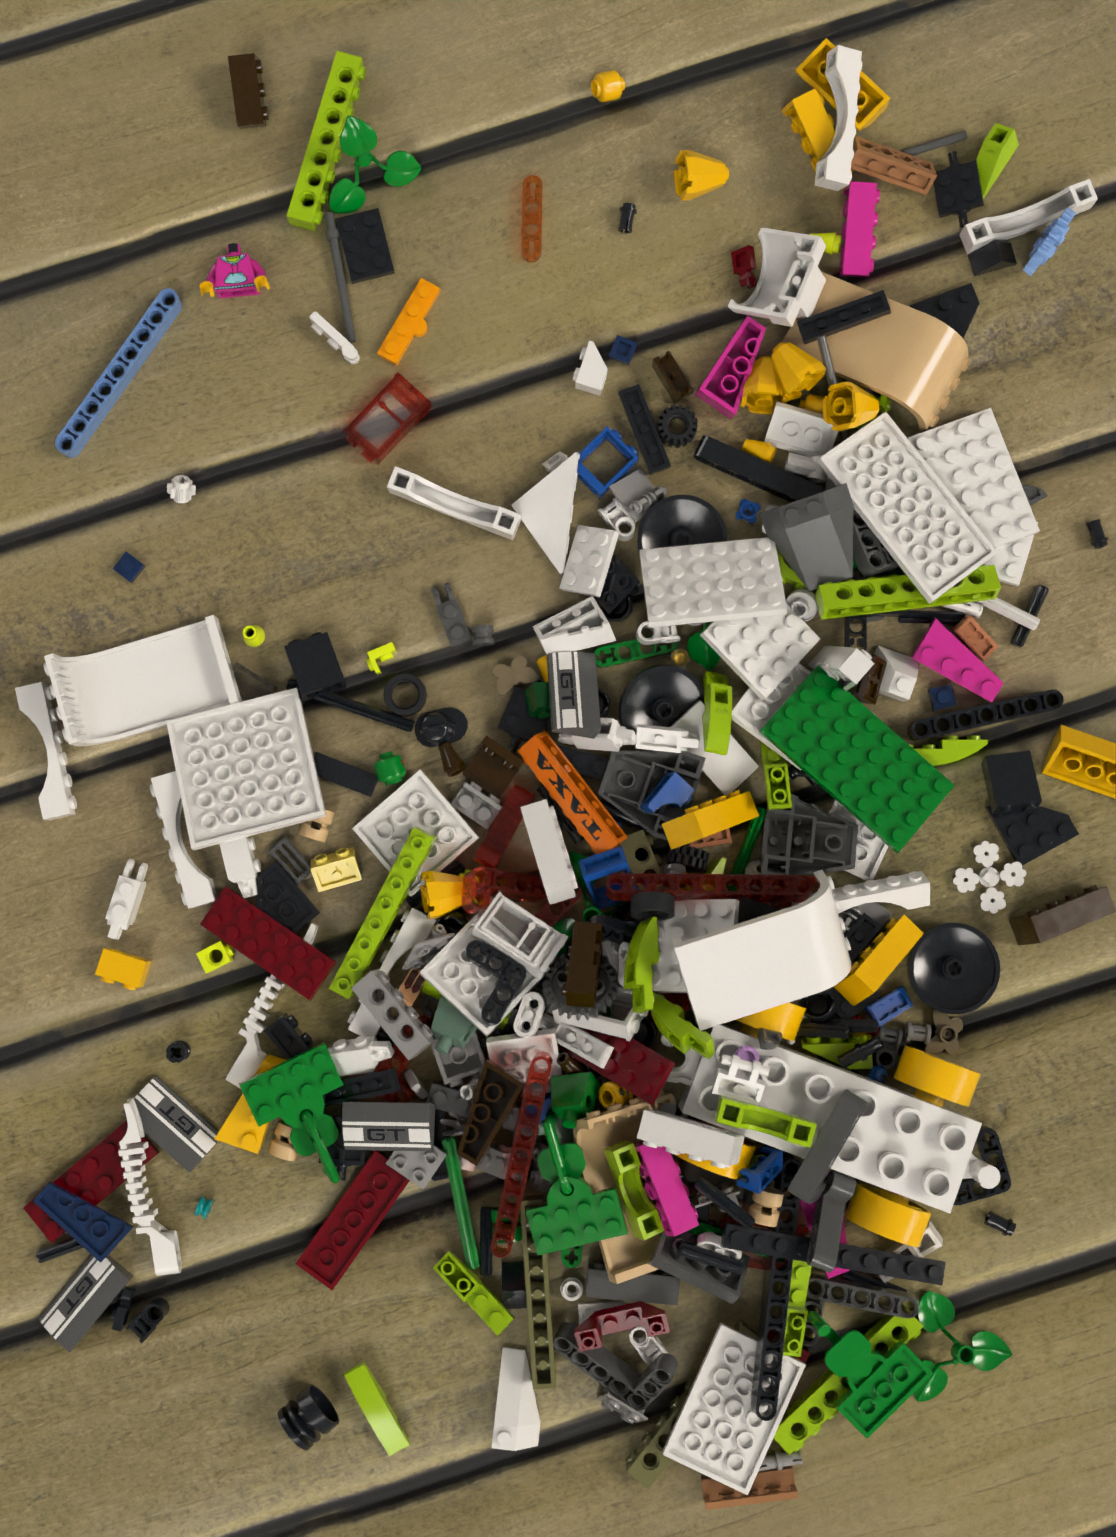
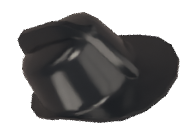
[415,708,468,747]

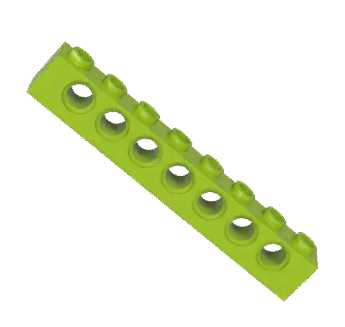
[286,51,366,231]
[815,564,1001,620]
[329,826,438,999]
[773,1303,924,1455]

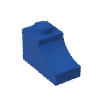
[640,772,694,813]

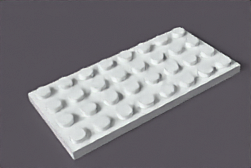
[817,412,998,604]

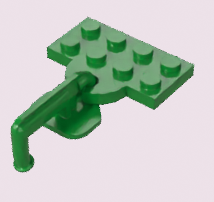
[239,1042,344,1183]
[525,1111,628,1255]
[808,1311,933,1439]

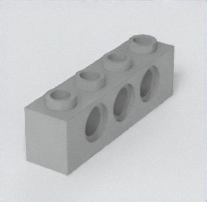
[351,969,435,1060]

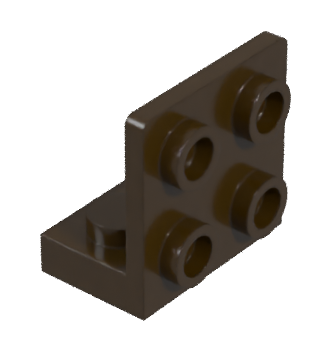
[462,735,524,799]

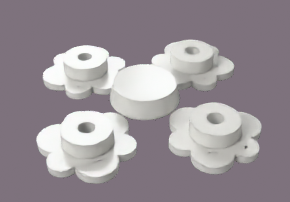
[953,841,1027,914]

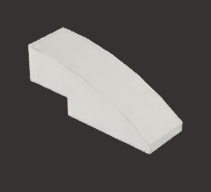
[879,1220,943,1283]

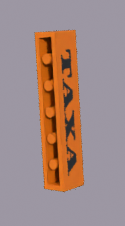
[518,730,628,854]

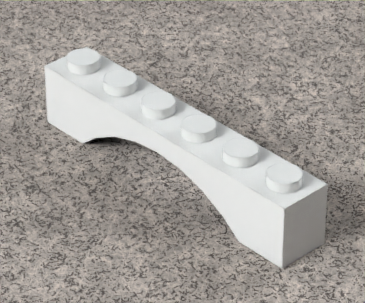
[815,45,862,191]
[959,179,1098,255]
[387,466,521,540]
[15,682,77,820]
[150,771,218,909]
[791,871,930,914]
[347,907,437,1037]

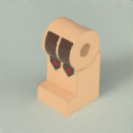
[398,968,426,1007]

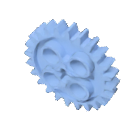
[1022,207,1076,276]

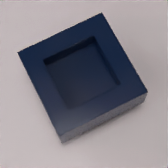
[609,335,638,366]
[113,551,146,583]
[928,684,957,711]

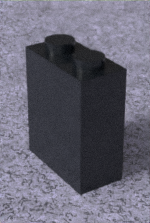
[284,632,346,702]
[981,750,1042,816]

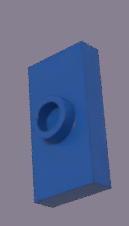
[864,986,913,1027]

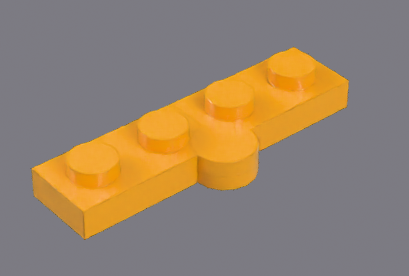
[377,278,441,366]

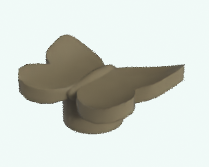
[492,655,539,696]
[924,1009,963,1054]

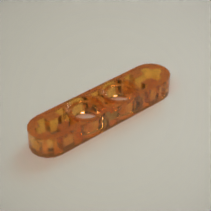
[521,175,543,263]

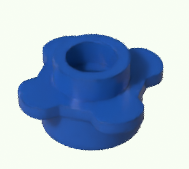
[735,499,761,524]

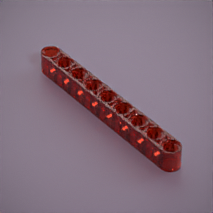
[606,873,813,902]
[491,1051,553,1258]

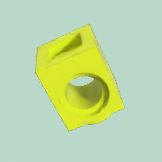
[196,941,235,974]

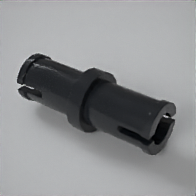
[837,1035,885,1069]

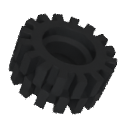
[657,404,698,448]
[666,845,710,873]

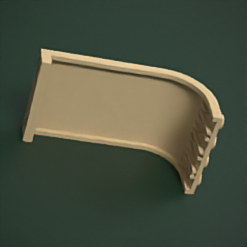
[782,272,970,432]
[573,1090,675,1284]

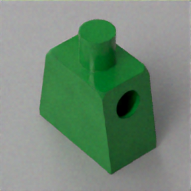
[551,1072,600,1129]

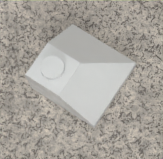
[874,645,919,702]

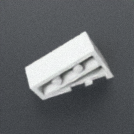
[533,596,616,655]

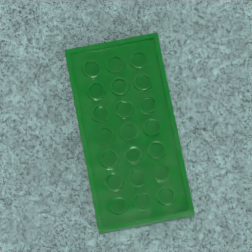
[759,665,955,853]

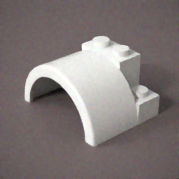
[728,228,826,327]

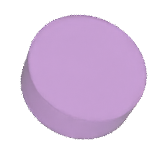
[735,1045,759,1062]

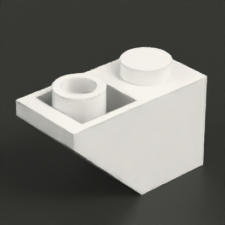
[573,341,608,396]

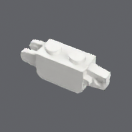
[558,718,636,752]
[219,836,261,898]
[105,858,148,940]
[327,1036,394,1077]

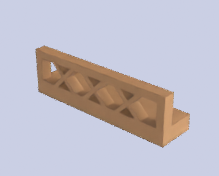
[851,136,937,195]
[701,1466,798,1510]

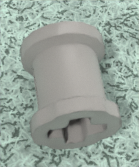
[904,1022,931,1045]

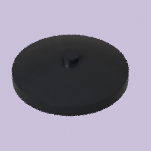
[637,495,727,555]
[619,665,705,751]
[907,923,1000,1014]

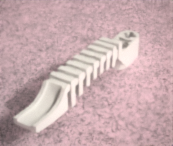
[226,923,319,1089]
[118,1098,182,1276]

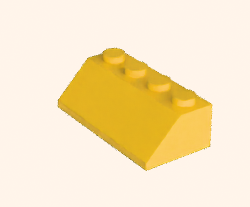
[795,38,890,131]
[1042,725,1116,799]

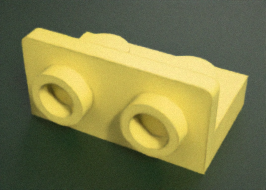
[310,847,362,892]

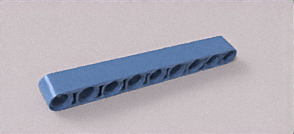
[55,288,183,458]

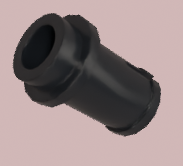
[618,203,637,234]
[1086,519,1109,549]
[984,1211,1016,1236]

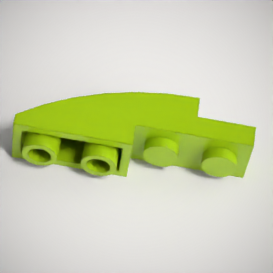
[702,671,732,756]
[910,736,988,767]
[760,741,792,810]
[624,917,660,1013]
[650,991,715,1059]
[433,1251,515,1336]
[776,1260,812,1357]

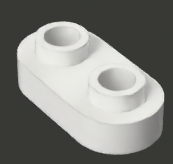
[513,992,546,1038]
[697,1232,742,1259]

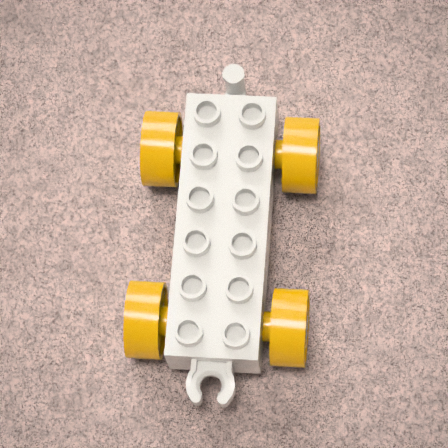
[660,1002,1000,1247]

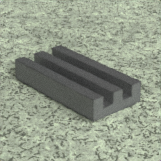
[268,836,312,885]

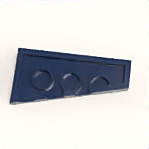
[33,1182,134,1263]

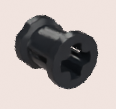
[166,1040,191,1063]

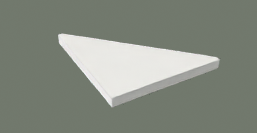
[511,452,580,574]

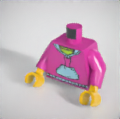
[199,243,270,299]

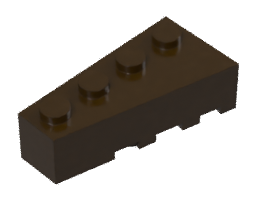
[1009,884,1116,946]
[457,1059,528,1166]

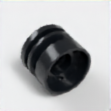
[278,1384,339,1450]

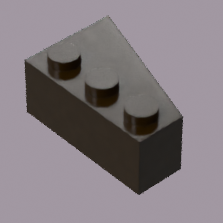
[228,53,269,129]
[562,921,603,1008]

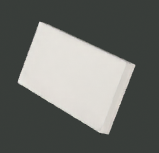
[671,700,759,797]

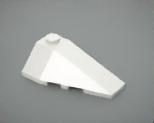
[492,1347,541,1451]

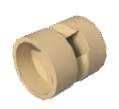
[297,810,335,843]
[268,1120,298,1161]
[748,1186,784,1227]

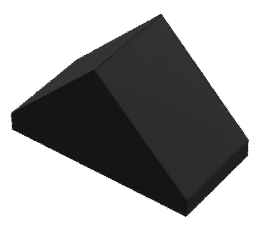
[968,240,1017,276]
[502,1261,527,1309]

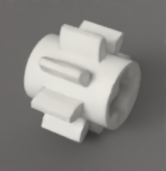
[167,475,196,503]

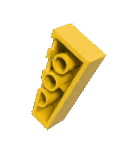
[782,88,853,172]
[662,790,759,850]
[834,914,924,1006]
[215,1054,286,1154]

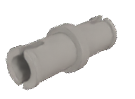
[758,1450,803,1472]

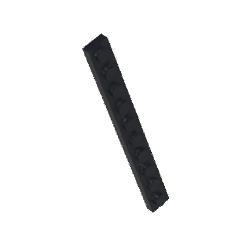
[720,1222,946,1286]

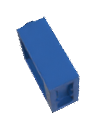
[577,426,639,499]
[579,846,638,909]

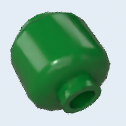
[374,751,406,786]

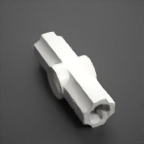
[784,452,829,484]

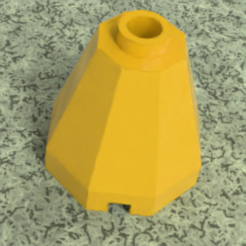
[674,150,729,201]
[771,342,826,401]
[741,356,787,414]
[822,382,879,431]
[420,871,476,920]

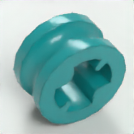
[195,1196,214,1219]

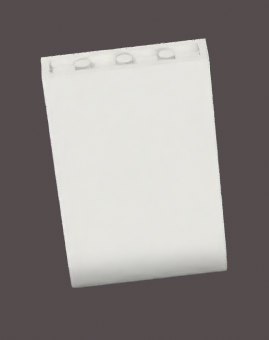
[43,615,242,746]
[671,870,851,1031]

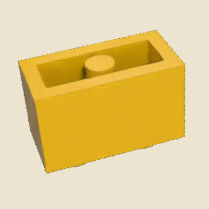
[95,948,152,990]

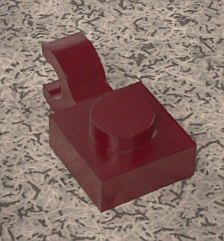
[731,245,757,289]

